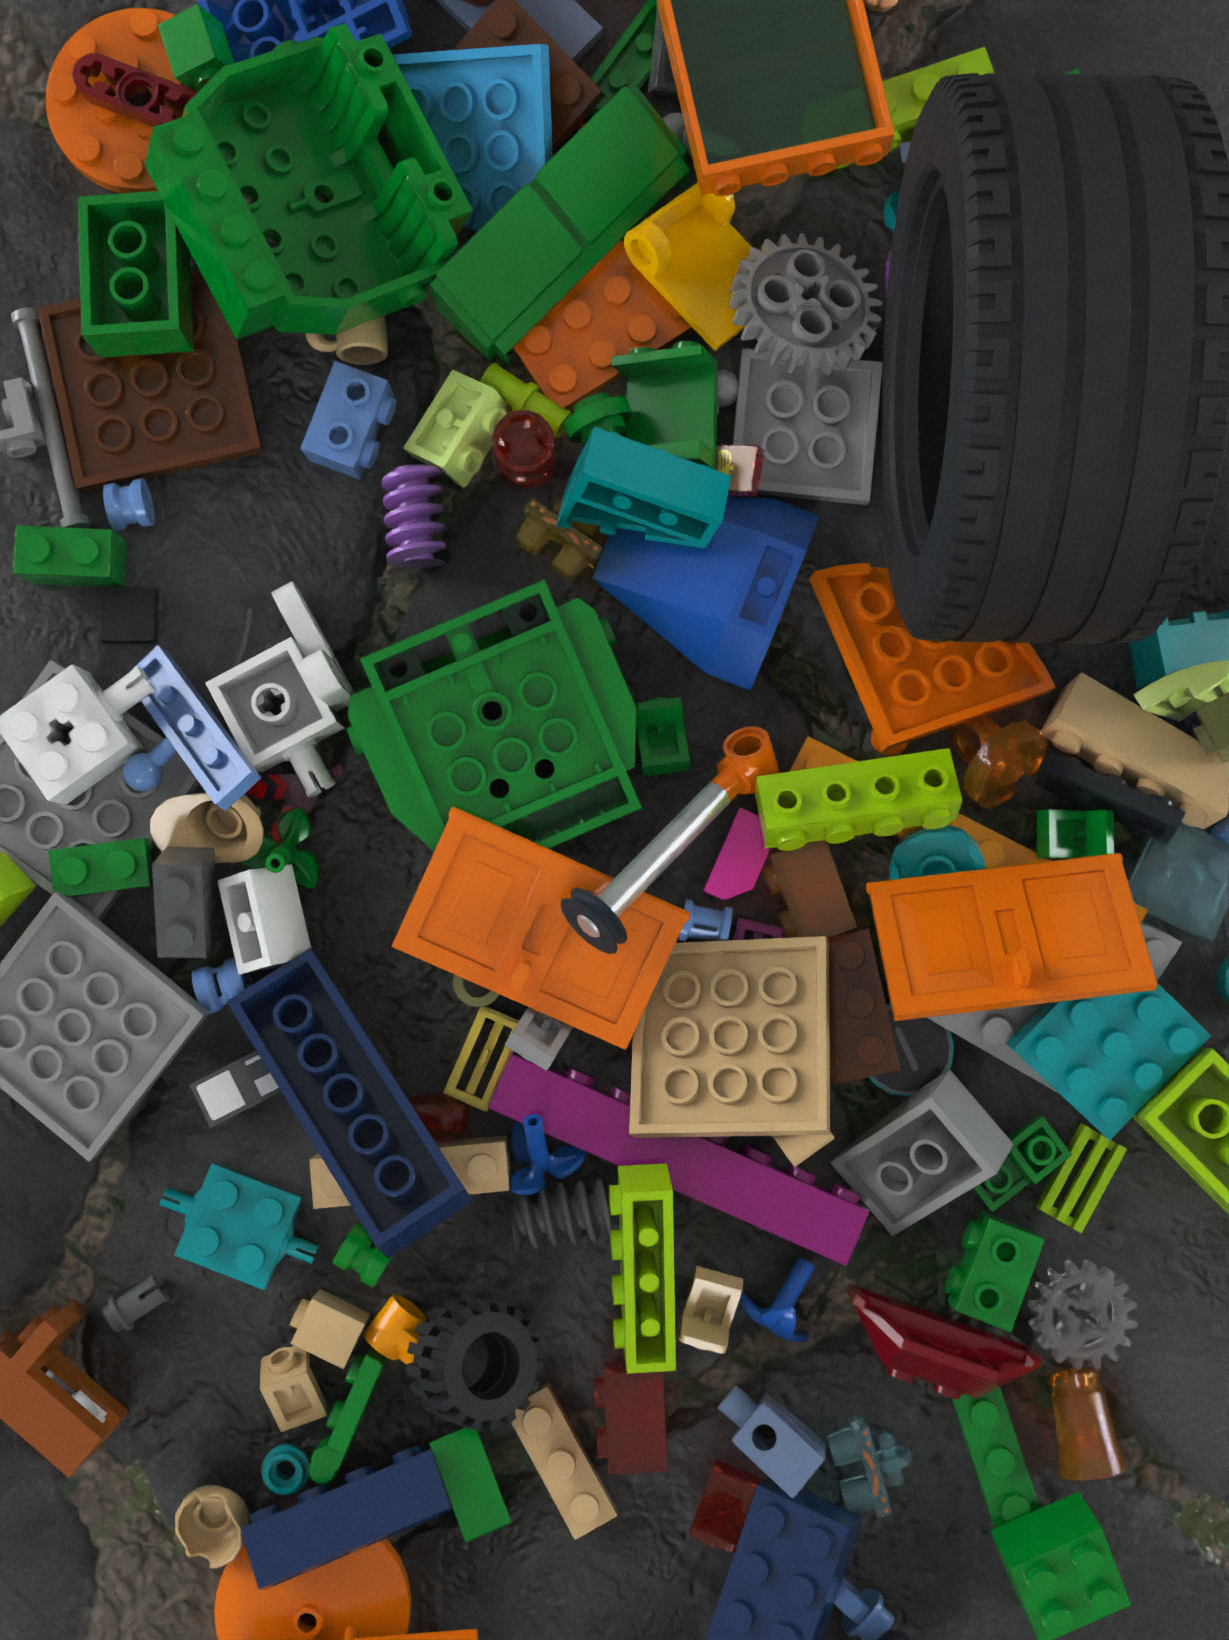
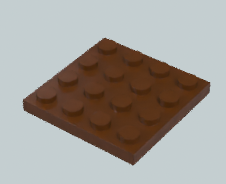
[38,272,264,493]

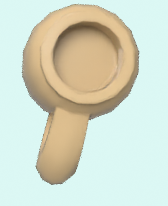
[305,316,388,365]

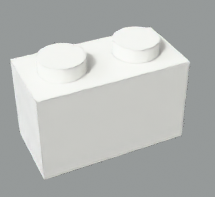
[217,864,311,975]

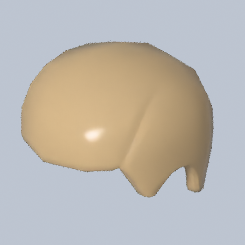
[175,1484,250,1568]

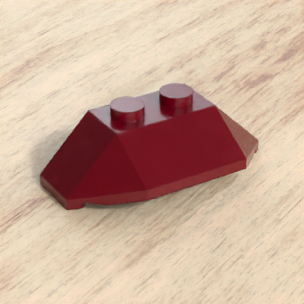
[847,1283,1042,1400]

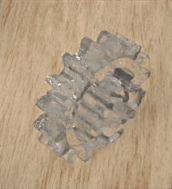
[1028,1259,1138,1370]

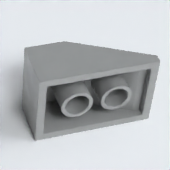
[830,1069,1014,1236]

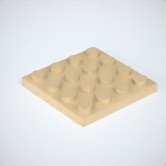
[629,936,830,1138]

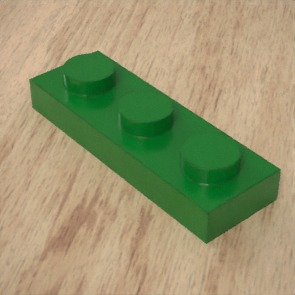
[951,1387,1040,1528]

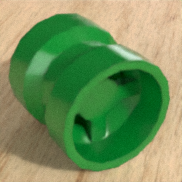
[332,1221,393,1288]

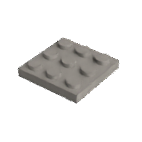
[729,348,883,505]

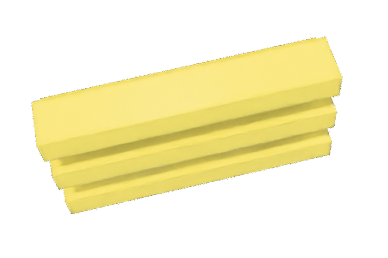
[443,1006,519,1112]

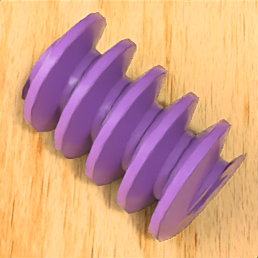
[381,465,446,569]

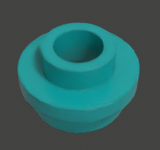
[261,1444,310,1495]

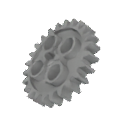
[729,233,882,376]

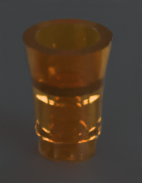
[1050,1366,1128,1480]

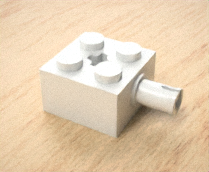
[205,637,345,797]
[0,664,157,805]

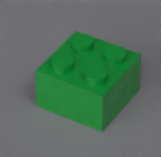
[990,1491,1131,1640]

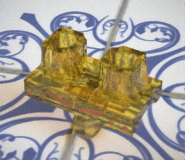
[516,498,602,582]

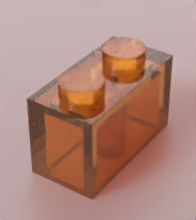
[762,840,857,938]

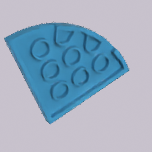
[393,44,553,232]

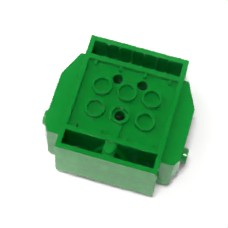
[144,23,473,340]
[347,580,642,851]

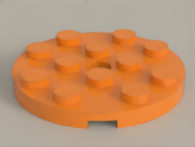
[46,8,187,193]

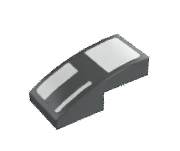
[189,1051,281,1128]

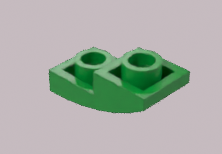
[971,1116,1072,1213]
[429,1427,512,1543]

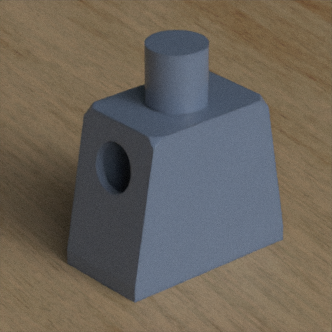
[717,1385,826,1499]

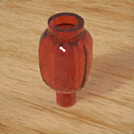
[408,1094,469,1142]

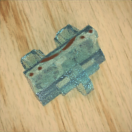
[827,1414,913,1518]

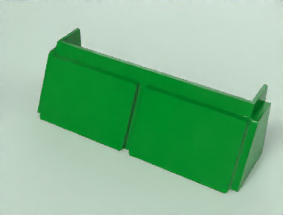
[429,82,690,368]

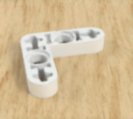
[271,581,354,712]

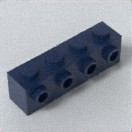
[240,1445,452,1590]

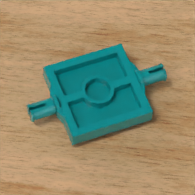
[159,1163,320,1290]

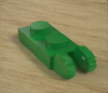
[307,1346,388,1485]

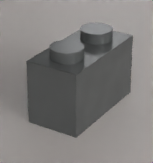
[152,847,219,958]

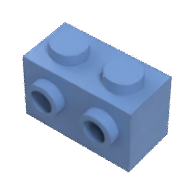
[300,361,397,480]

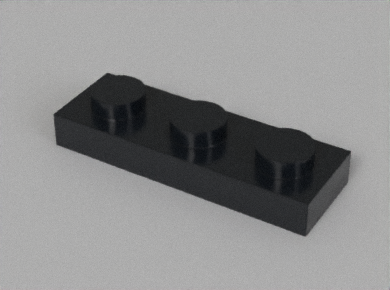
[1034,751,1186,845]

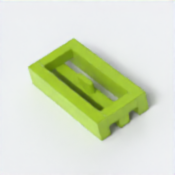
[1035,1123,1127,1234]

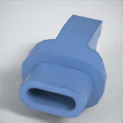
[834,1576,895,1640]

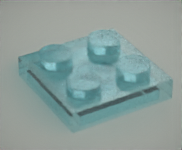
[1128,822,1229,941]

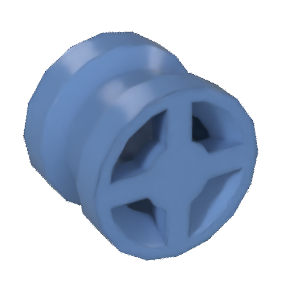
[103,478,155,532]

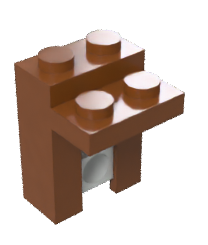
[0,1299,129,1478]

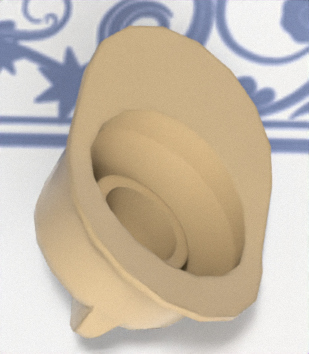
[150,793,264,863]

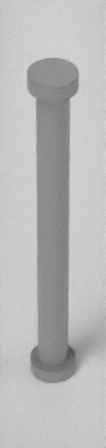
[11,308,91,528]

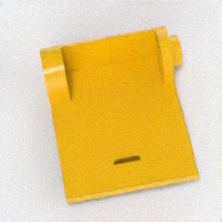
[624,182,753,351]

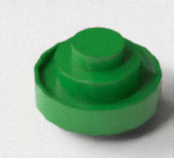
[563,393,633,446]

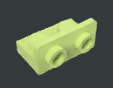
[403,369,512,488]

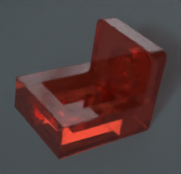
[689,1459,762,1553]

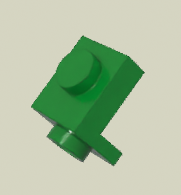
[635,697,690,777]
[1036,809,1115,859]

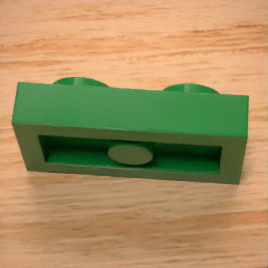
[48,838,153,897]

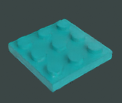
[1006,983,1211,1141]

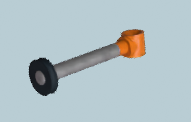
[560,726,780,954]

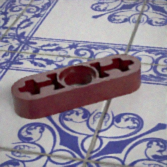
[72,53,197,127]

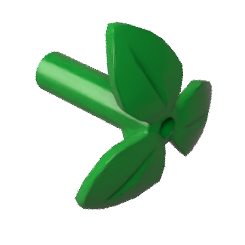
[240,808,320,889]

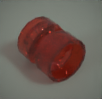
[492,410,556,488]

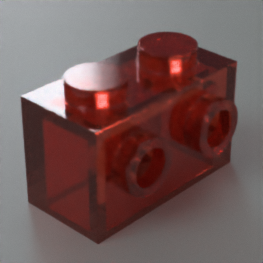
[594,1361,668,1474]

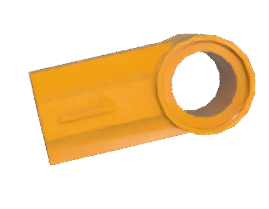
[363,1293,466,1364]

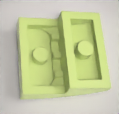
[1133,660,1229,722]

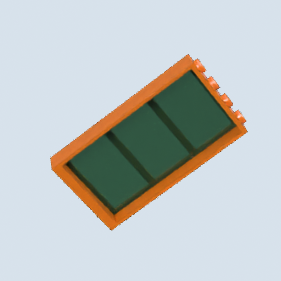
[656,0,895,197]

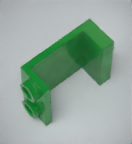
[612,341,718,470]

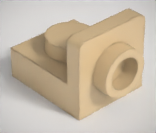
[260,1346,327,1432]

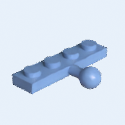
[123,645,261,811]

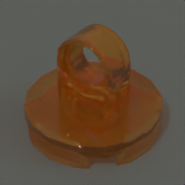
[952,716,1048,808]

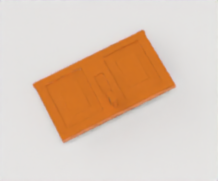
[391,807,690,1050]
[866,853,1158,1021]

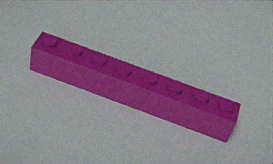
[488,1051,869,1266]

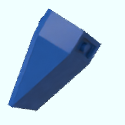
[592,497,819,691]

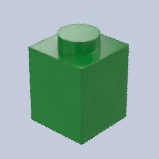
[158,4,234,93]

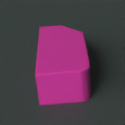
[702,808,770,901]

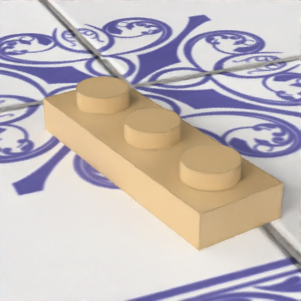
[511,1382,617,1540]

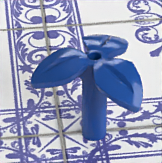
[510,1114,587,1195]
[739,1258,815,1342]

